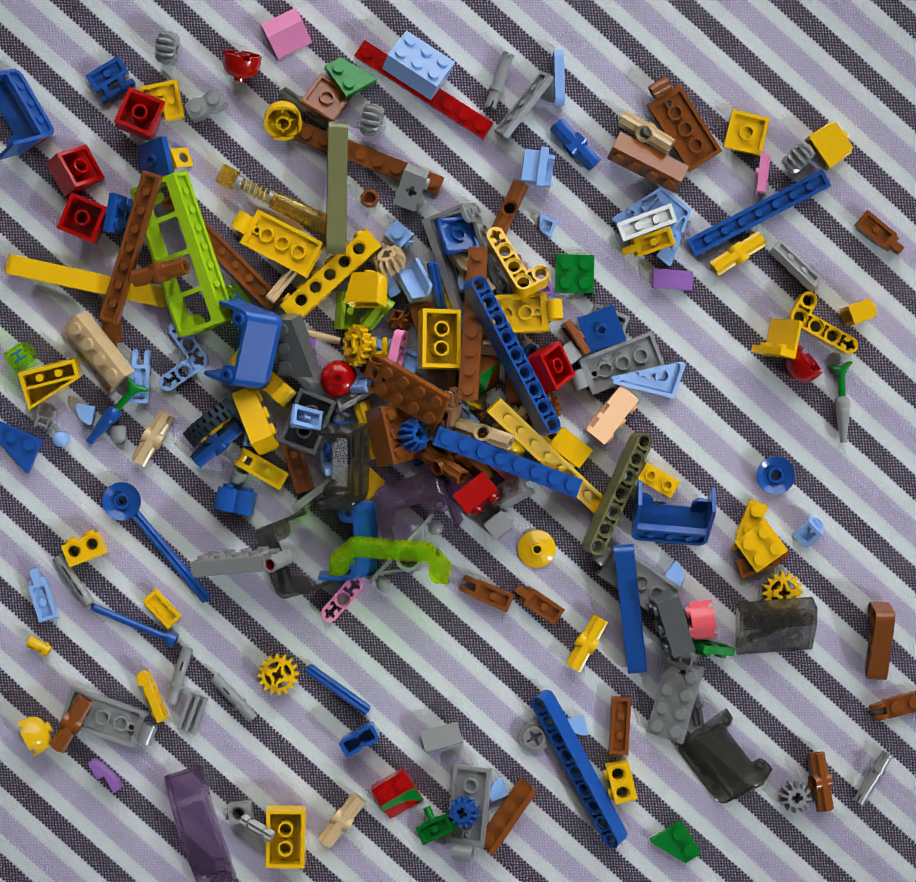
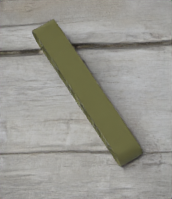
[326,121,348,254]
[582,432,653,556]

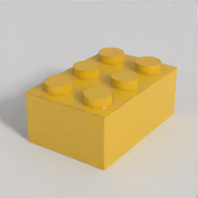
[418,308,461,370]
[265,805,307,869]

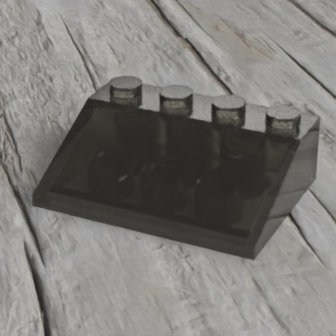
[736,597,818,655]

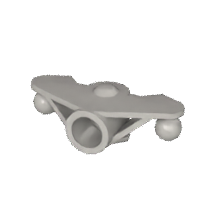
[368,513,443,591]

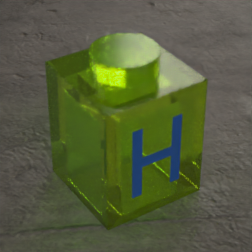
[226,283,253,311]
[3,342,37,371]

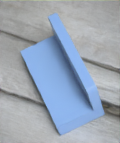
[396,258,433,304]

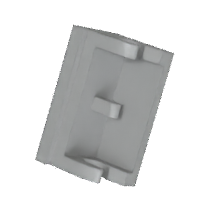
[492,476,535,510]
[420,722,463,753]

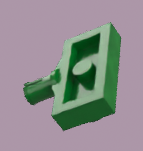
[416,806,457,845]

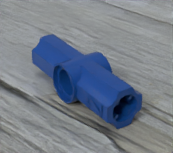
[550,118,601,171]
[190,418,245,468]

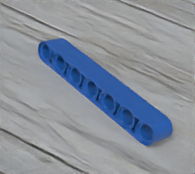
[614,544,647,674]

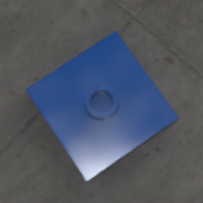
[136,136,174,176]
[434,217,480,255]
[577,304,627,354]

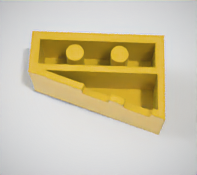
[232,387,281,456]

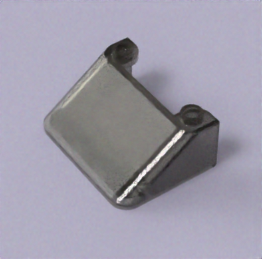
[678,708,773,804]

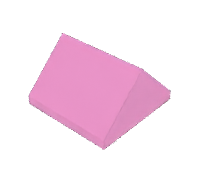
[261,8,312,59]

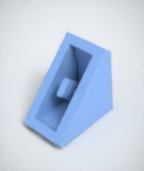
[290,404,323,431]

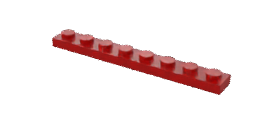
[354,40,493,140]

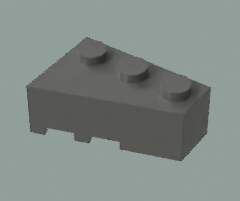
[276,313,323,378]

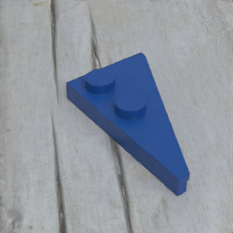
[0,421,44,473]

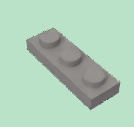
[769,239,822,292]

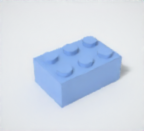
[382,31,455,100]

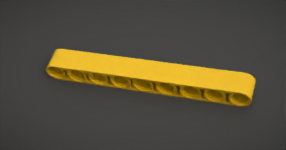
[4,254,169,309]

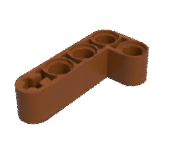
[865,602,895,680]

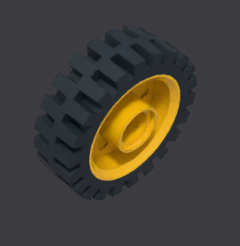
[183,398,238,447]

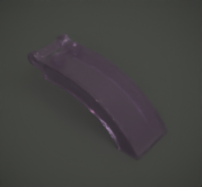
[165,765,237,882]

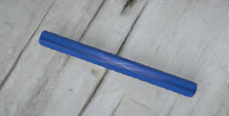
[132,511,211,603]

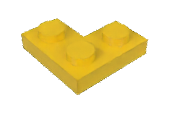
[139,79,186,122]

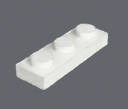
[616,203,678,242]

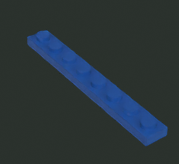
[685,169,831,257]
[432,426,583,498]

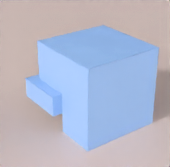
[520,146,555,189]

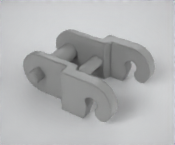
[32,403,58,432]

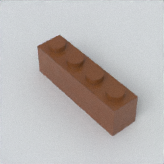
[607,131,689,193]

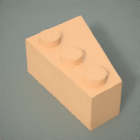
[584,385,639,445]

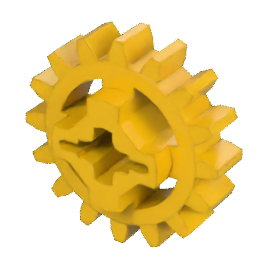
[342,324,372,366]
[761,571,804,614]
[257,653,300,696]

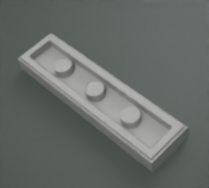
[494,71,555,139]

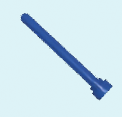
[91,604,179,648]

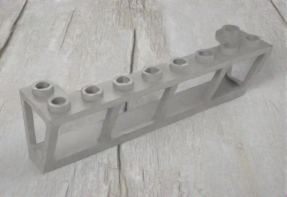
[422,203,526,357]

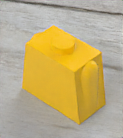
[805,122,853,170]
[344,270,388,308]

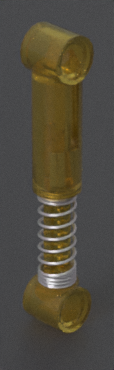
[215,164,326,236]

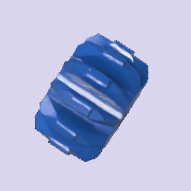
[397,419,430,452]
[448,795,481,828]

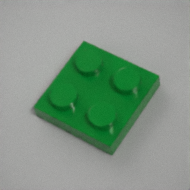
[555,254,594,294]

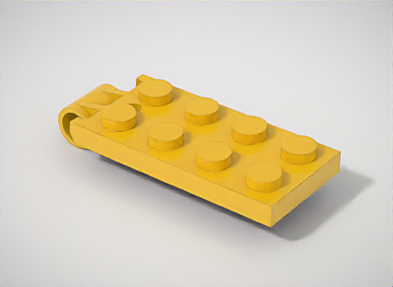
[230,209,325,278]
[483,292,563,336]

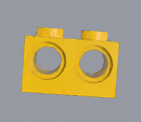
[839,298,877,327]
[637,462,680,498]
[61,529,109,568]
[603,758,638,805]

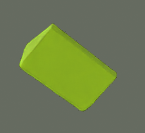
[334,291,359,330]

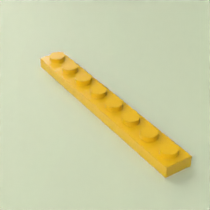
[486,397,603,513]

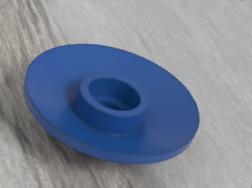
[757,456,795,495]
[102,482,141,521]

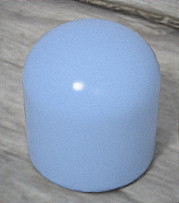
[52,431,70,447]

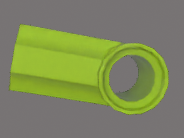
[359,296,396,331]

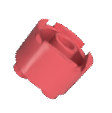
[685,599,718,641]

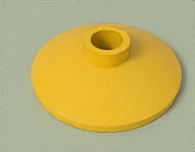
[518,530,556,568]

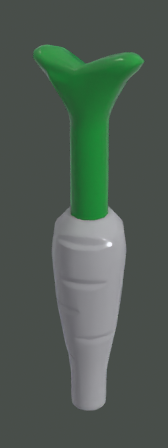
[828,361,853,443]

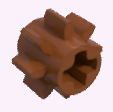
[387,310,412,332]

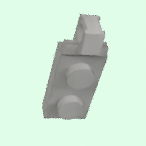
[291,475,341,512]

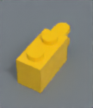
[538,425,593,468]

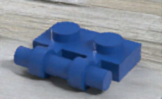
[85,56,136,104]
[103,193,133,237]

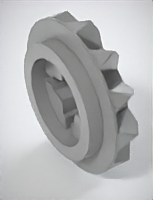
[519,721,549,753]

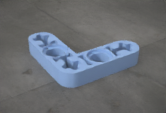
[159,322,209,391]

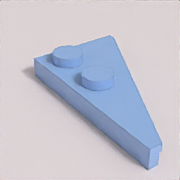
[611,362,686,399]

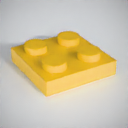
[723,109,770,157]
[734,519,788,573]

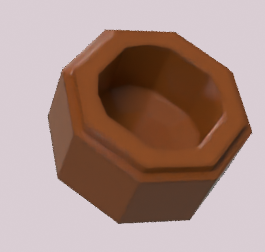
[360,189,379,209]

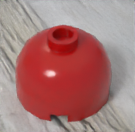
[223,49,262,82]
[785,344,823,383]
[320,360,357,398]

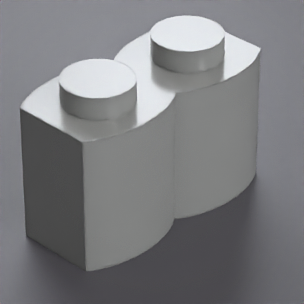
[184,89,228,122]

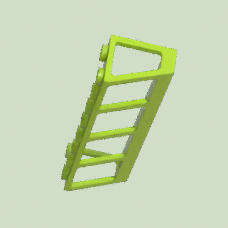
[129,171,233,338]

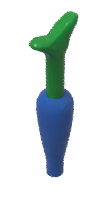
[86,377,148,444]

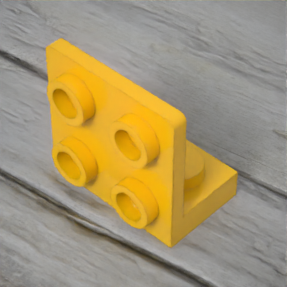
[751,318,802,359]

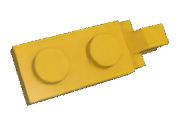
[621,226,676,257]

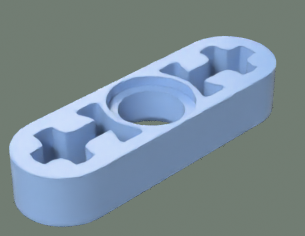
[553,50,565,106]

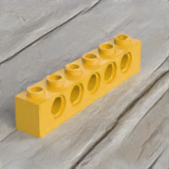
[280,229,382,318]

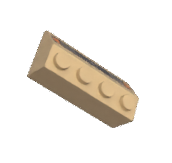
[61,311,135,394]

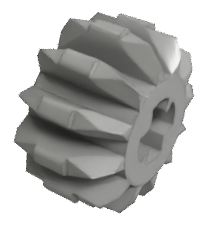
[154,31,181,65]
[360,103,384,137]
[782,141,815,174]
[779,780,812,813]

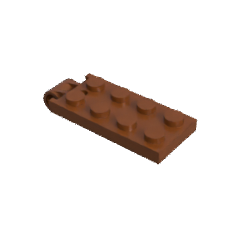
[646,76,722,172]
[363,356,451,430]

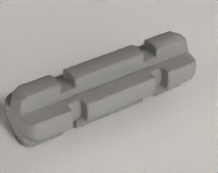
[239,814,275,841]

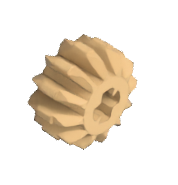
[373,245,407,277]

